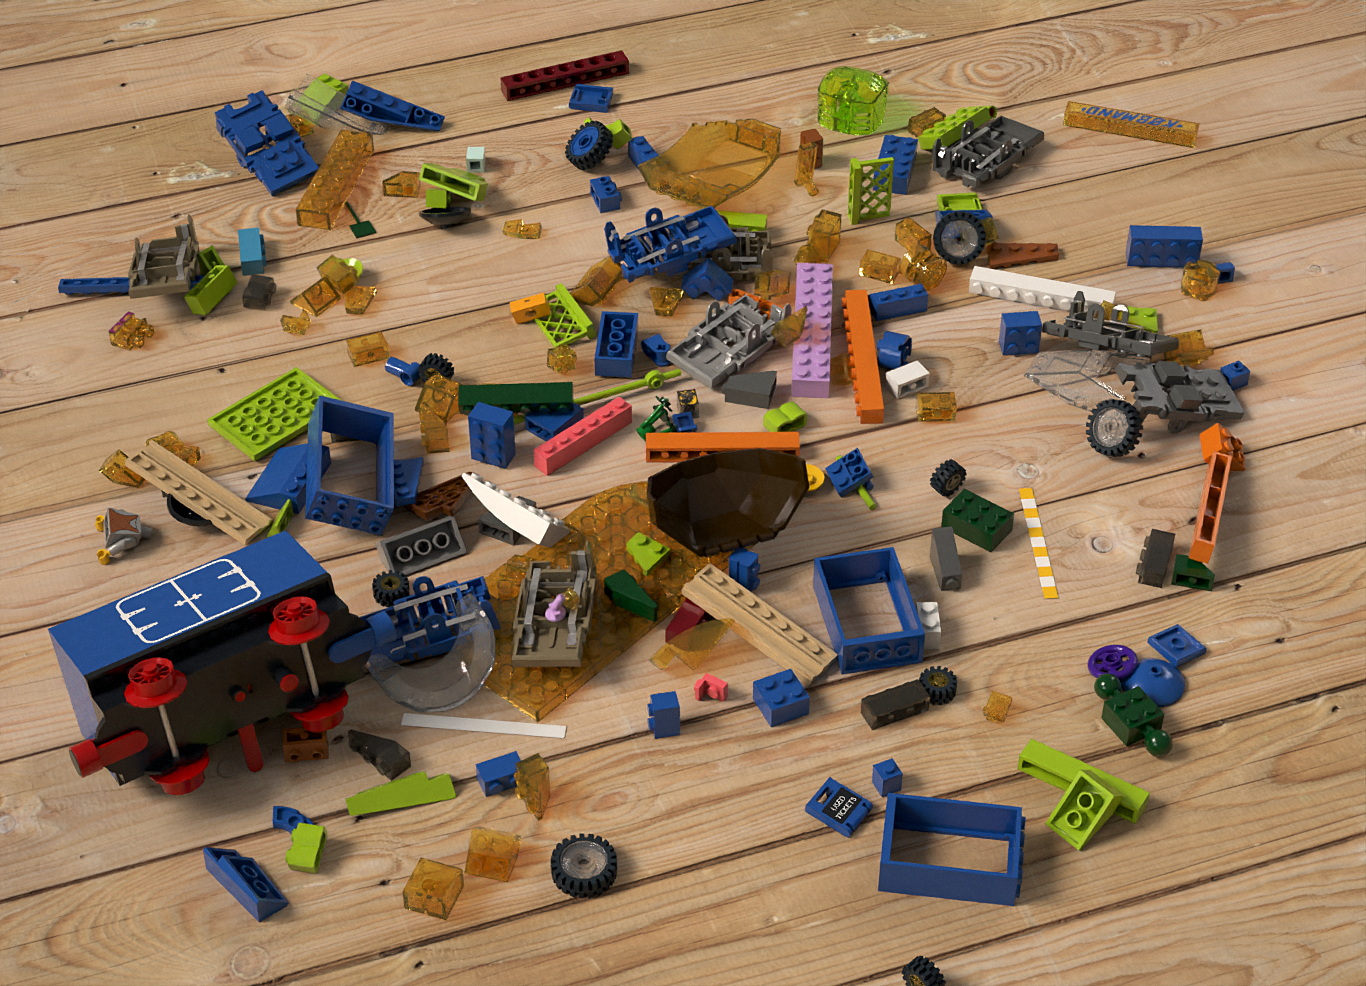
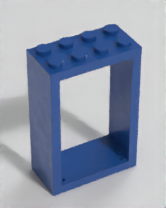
[813,547,925,674]
[878,793,1026,906]

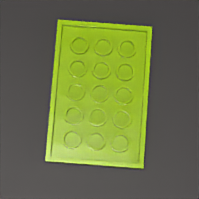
[207,367,342,461]

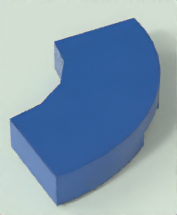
[273,806,314,834]

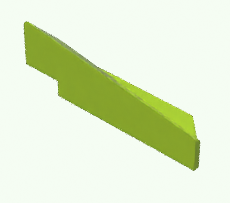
[345,771,456,816]

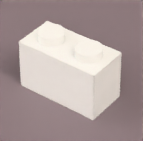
[885,360,930,399]
[916,602,941,649]

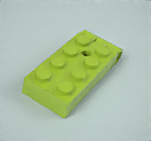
[917,105,997,149]

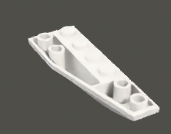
[462,472,571,548]

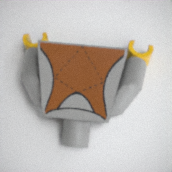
[95,508,151,565]

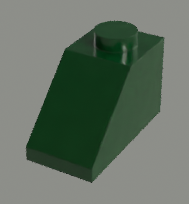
[1171,554,1215,592]

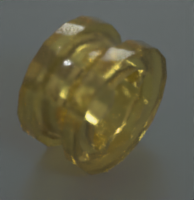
[561,588,580,609]

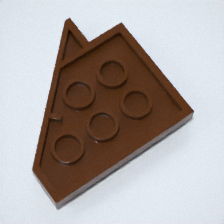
[403,471,472,521]

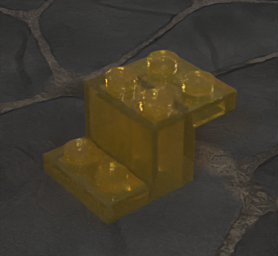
[1164,329,1214,367]

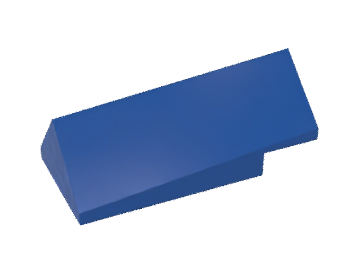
[203,847,289,922]

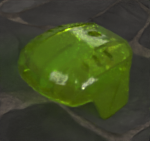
[817,66,890,135]

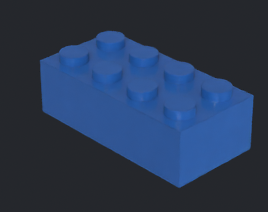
[873,135,918,195]
[1126,225,1203,268]
[594,311,639,377]

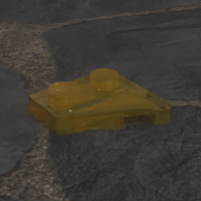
[344,285,377,315]
[650,287,684,317]

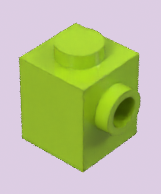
[426,188,452,208]

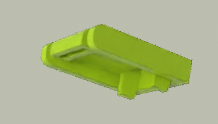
[937,192,982,211]

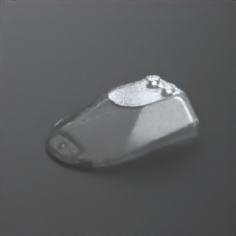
[285,74,389,135]

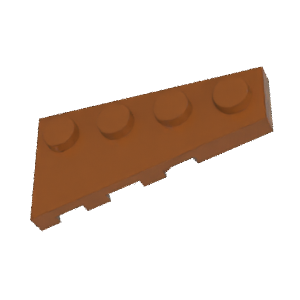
[987,243,1059,270]

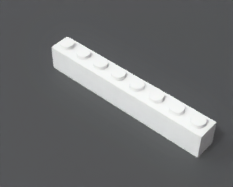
[969,266,1116,319]

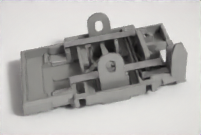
[666,294,792,389]

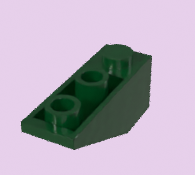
[603,569,659,622]

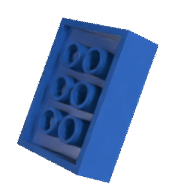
[245,443,331,514]

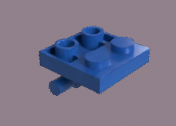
[825,448,874,498]

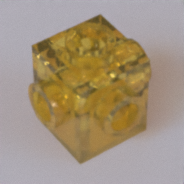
[547,345,577,373]

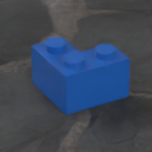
[681,258,734,302]

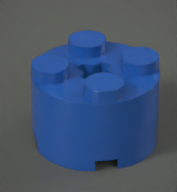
[877,331,912,370]

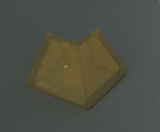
[771,306,808,347]

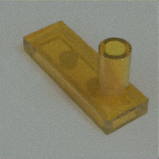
[794,142,819,196]

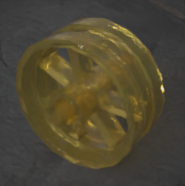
[794,245,828,265]

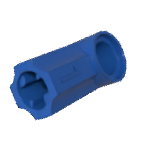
[385,356,421,386]

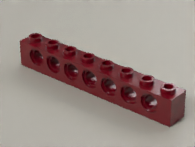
[500,50,629,101]

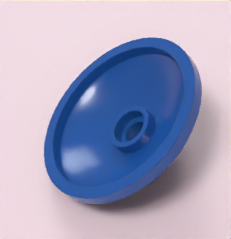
[1121,658,1185,707]

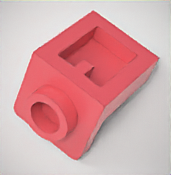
[694,673,728,702]

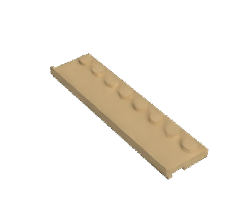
[125,440,273,545]
[682,563,838,686]

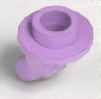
[545,594,566,622]

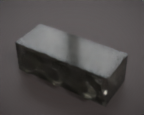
[1136,529,1176,588]
[860,679,930,730]

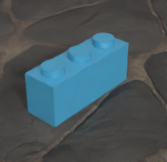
[238,227,267,276]

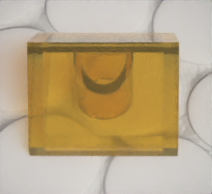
[290,276,341,317]

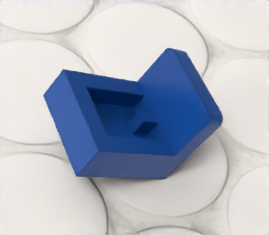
[672,411,698,433]

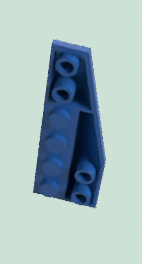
[340,80,445,131]

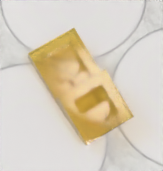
[503,219,542,239]

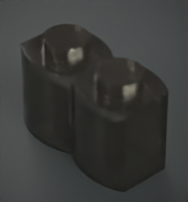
[242,275,277,310]

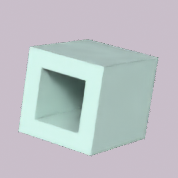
[466,147,486,173]

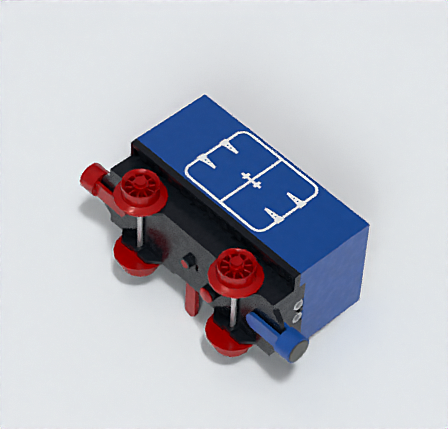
[48,530,397,795]

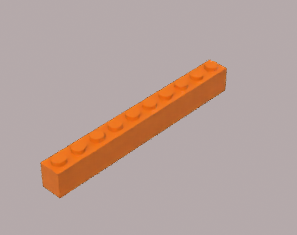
[842,290,884,424]

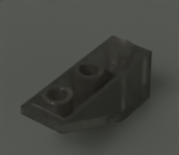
[348,729,411,781]

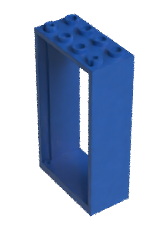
[305,395,394,536]

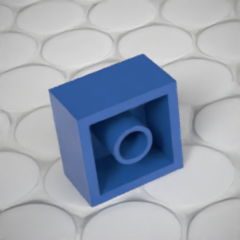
[999,311,1042,356]
[753,669,810,727]

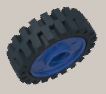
[565,121,613,170]

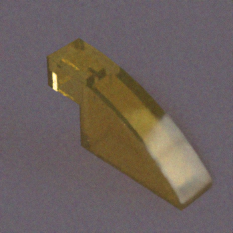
[649,618,735,670]

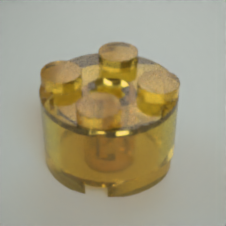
[1181,260,1220,301]

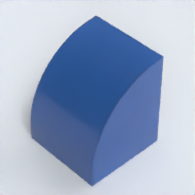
[1208,262,1235,284]

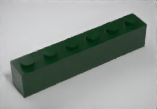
[458,382,574,416]

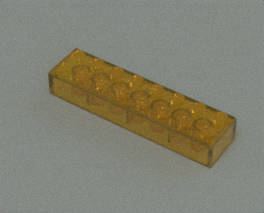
[296,130,374,231]

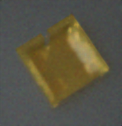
[806,209,842,262]
[402,857,464,921]

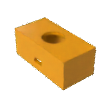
[510,292,551,324]

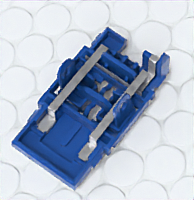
[604,206,737,283]
[360,576,501,672]

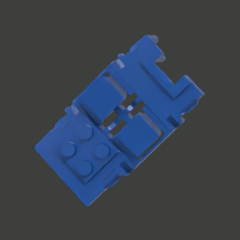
[215,90,320,196]

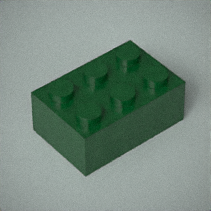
[941,488,1014,552]

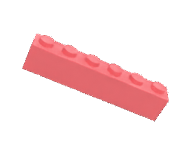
[534,397,632,476]

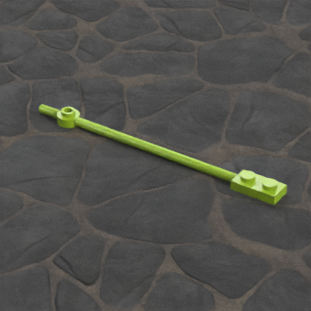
[513,369,682,425]

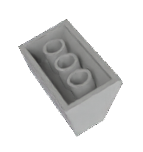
[375,516,467,575]

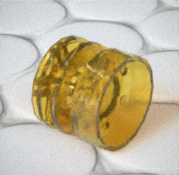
[899,244,947,291]

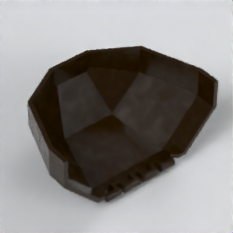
[646,448,810,558]

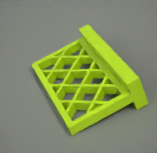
[847,157,894,225]
[530,283,596,350]

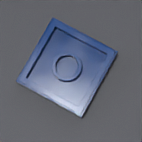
[1147,624,1207,667]

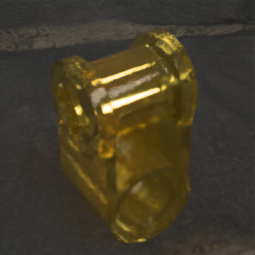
[146,431,185,455]

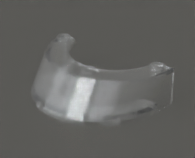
[366,593,496,713]

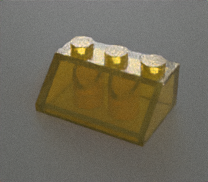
[570,256,623,307]

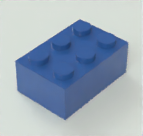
[468,402,516,469]

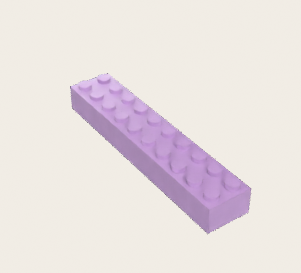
[791,263,833,398]

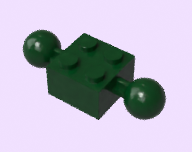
[1094,673,1173,757]

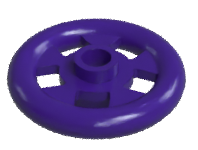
[1088,644,1138,680]

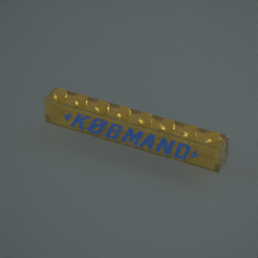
[1063,101,1200,148]

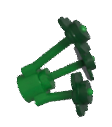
[636,396,677,441]

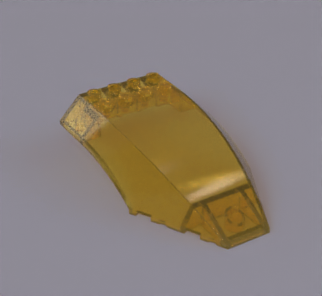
[638,119,781,209]

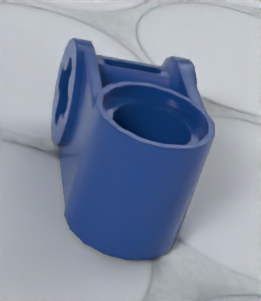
[641,334,671,367]

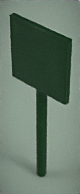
[345,201,376,239]

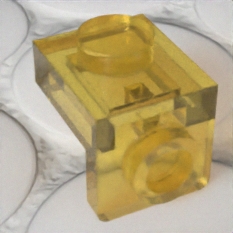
[280,310,311,335]
[982,690,1013,723]

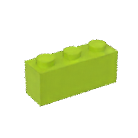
[184,265,238,315]

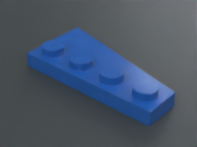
[394,457,424,506]

